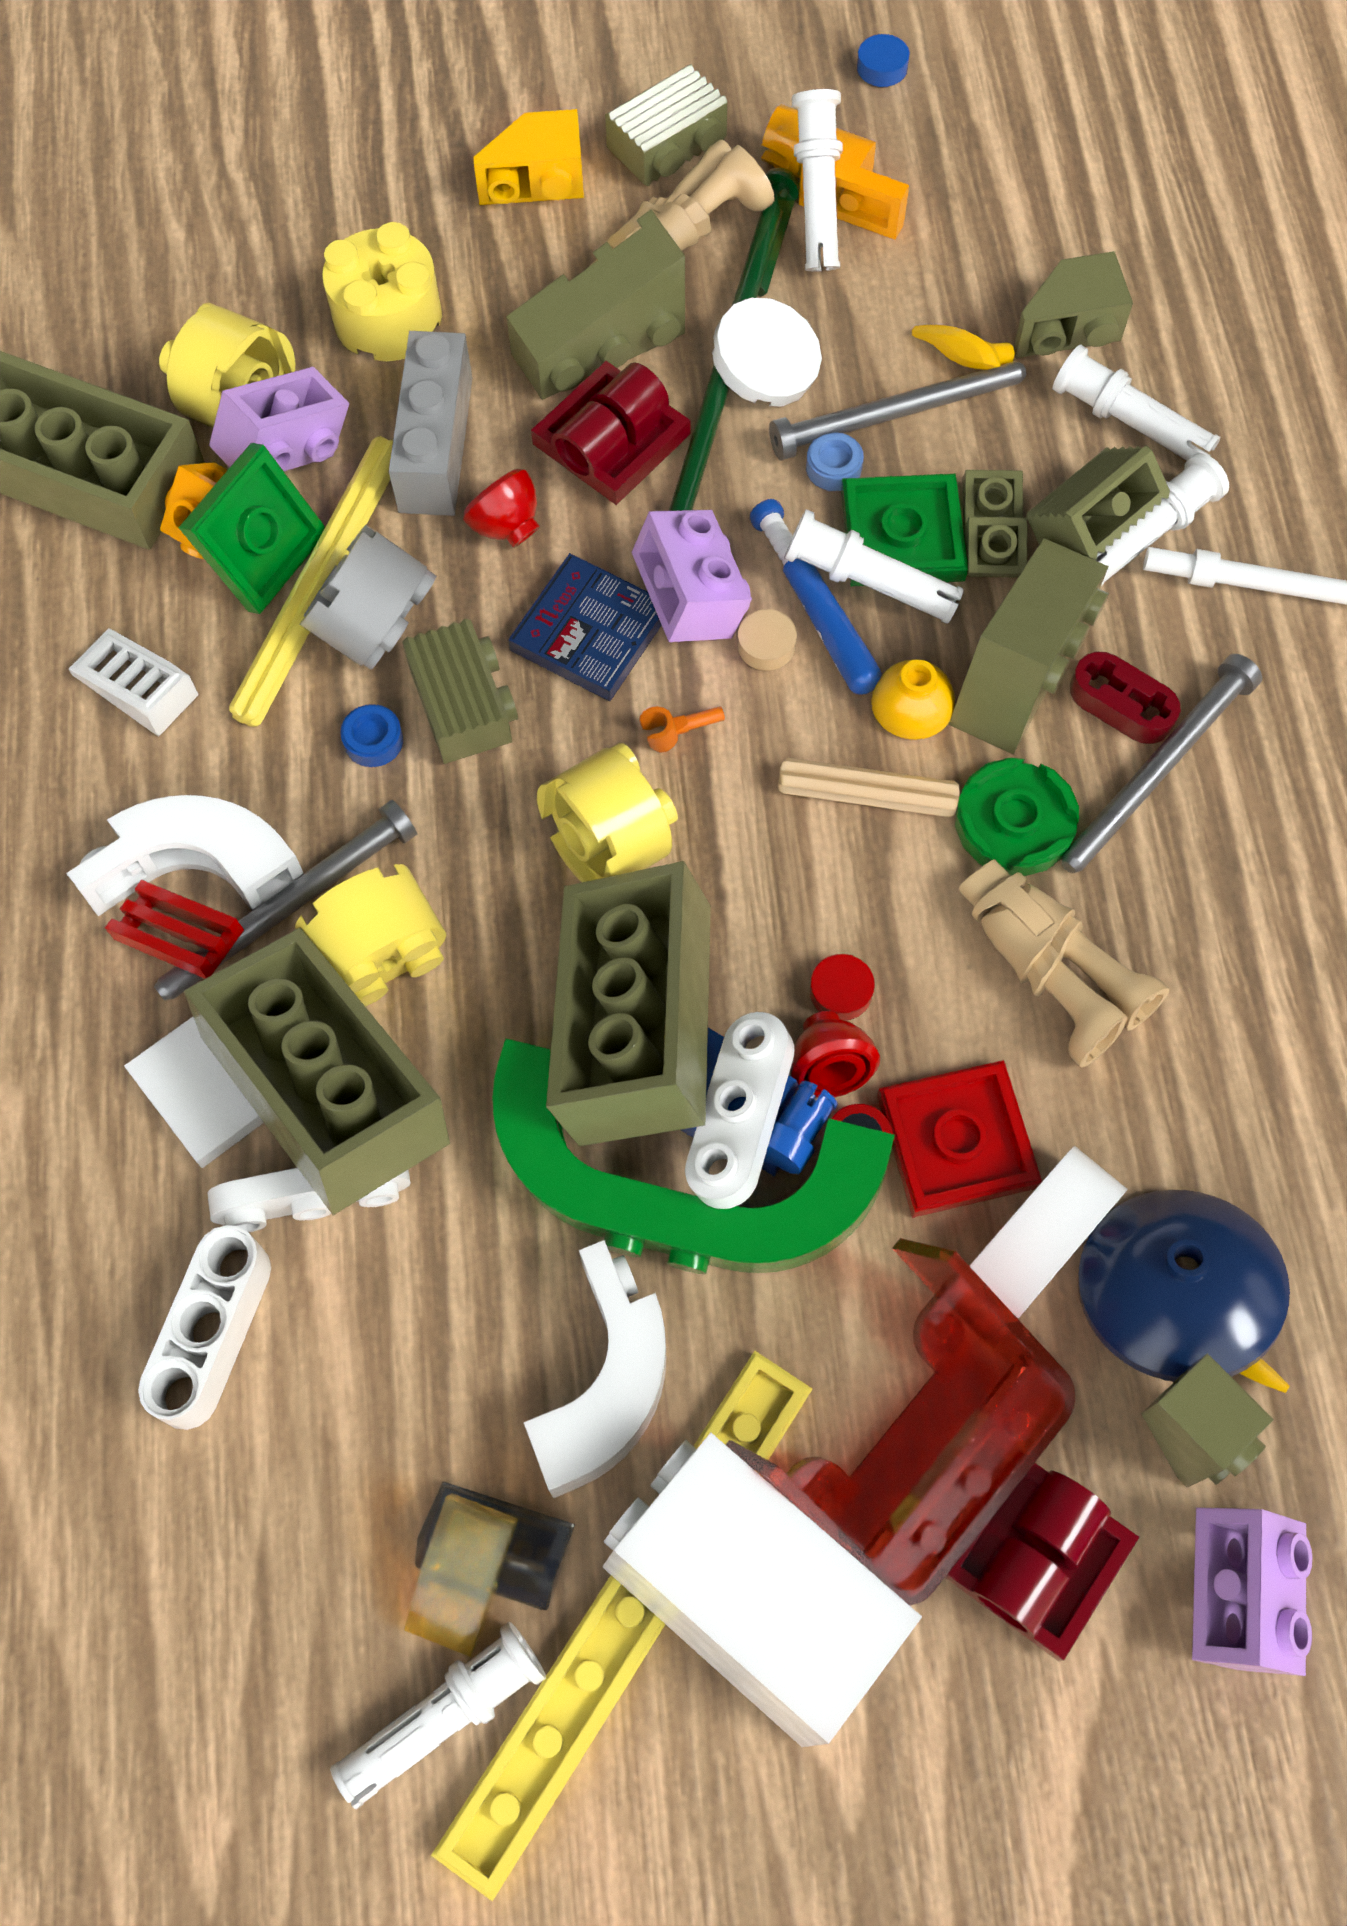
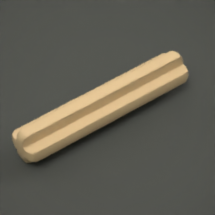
[778,758,960,817]

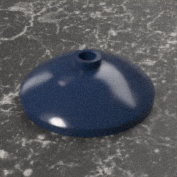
[1078,1190,1290,1382]

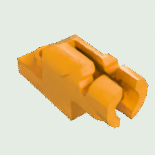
[761,104,909,240]

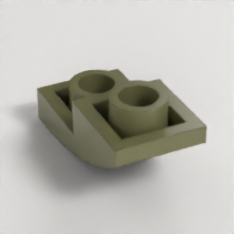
[962,470,1027,577]

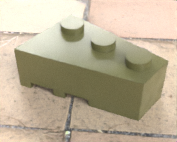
[506,209,685,400]
[949,538,1109,755]

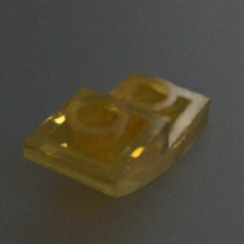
[404,1493,518,1657]

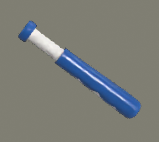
[749,499,882,695]

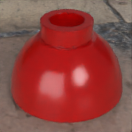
[463,469,540,548]
[790,1011,880,1097]

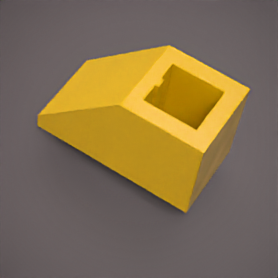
[473,109,584,205]

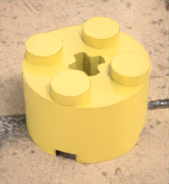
[322,222,442,362]
[159,303,295,428]
[537,743,678,882]
[295,864,446,1006]

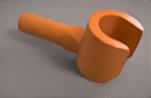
[639,706,725,752]

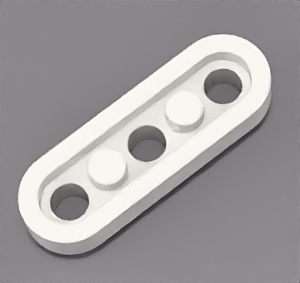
[685,1012,794,1209]
[207,1168,411,1232]

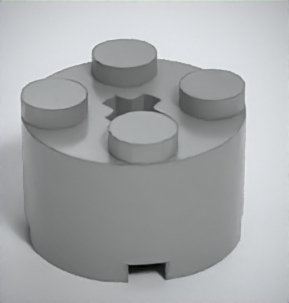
[300,524,436,670]

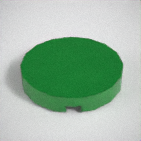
[955,758,1079,876]

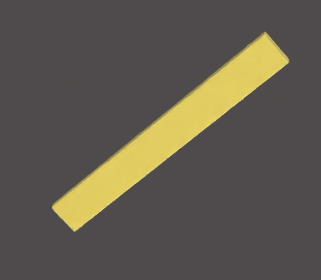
[431,1351,812,1901]

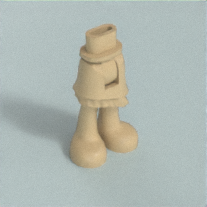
[589,139,774,266]
[959,860,1170,1068]

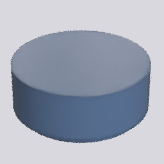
[806,432,864,491]

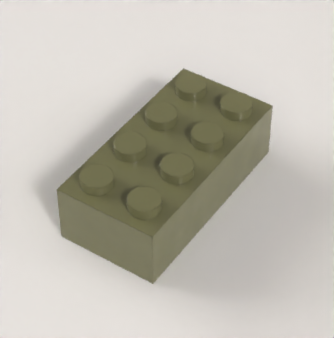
[0,351,205,550]
[546,861,711,1146]
[184,928,450,1215]

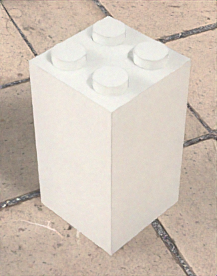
[603,1433,922,1747]

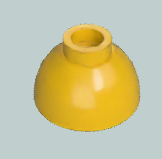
[871,659,955,740]

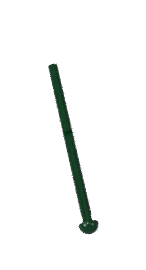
[669,168,799,511]

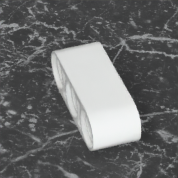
[952,1146,1128,1334]
[138,1225,271,1430]

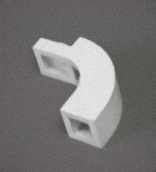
[67,795,304,916]
[524,1240,666,1498]

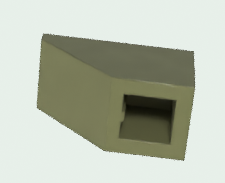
[1013,251,1133,358]
[1141,1353,1274,1488]

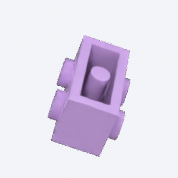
[209,367,349,471]
[631,510,752,642]
[1192,1508,1312,1676]

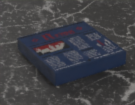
[508,553,662,701]

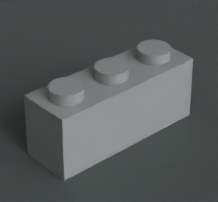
[389,331,473,516]

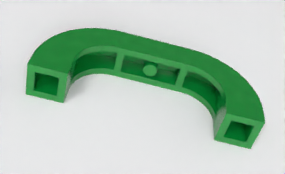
[492,1038,895,1274]

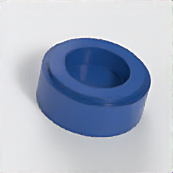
[857,34,910,87]
[340,704,403,767]

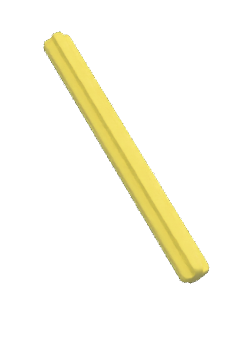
[229,436,393,727]

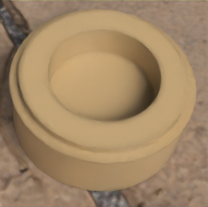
[737,609,797,671]

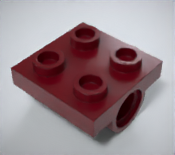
[531,361,691,505]
[937,1451,1140,1662]

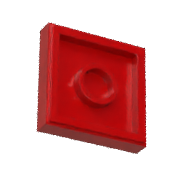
[877,1060,1043,1218]

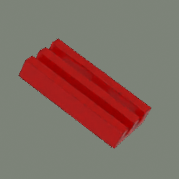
[105,880,244,979]

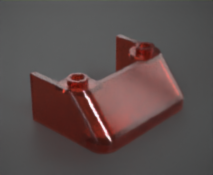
[726,1238,1075,1605]

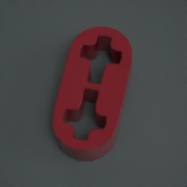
[1070,651,1181,744]

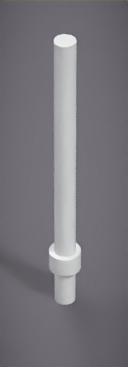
[1143,547,1347,605]

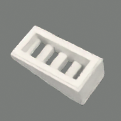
[69,628,198,737]

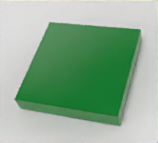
[178,443,325,614]
[841,473,968,587]

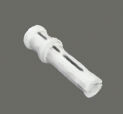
[792,89,843,272]
[1052,345,1221,460]
[1096,453,1229,587]
[784,509,963,624]
[330,1622,546,1809]

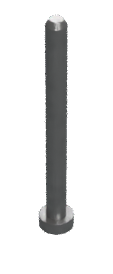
[769,361,1026,460]
[1062,654,1262,873]
[154,800,417,1000]

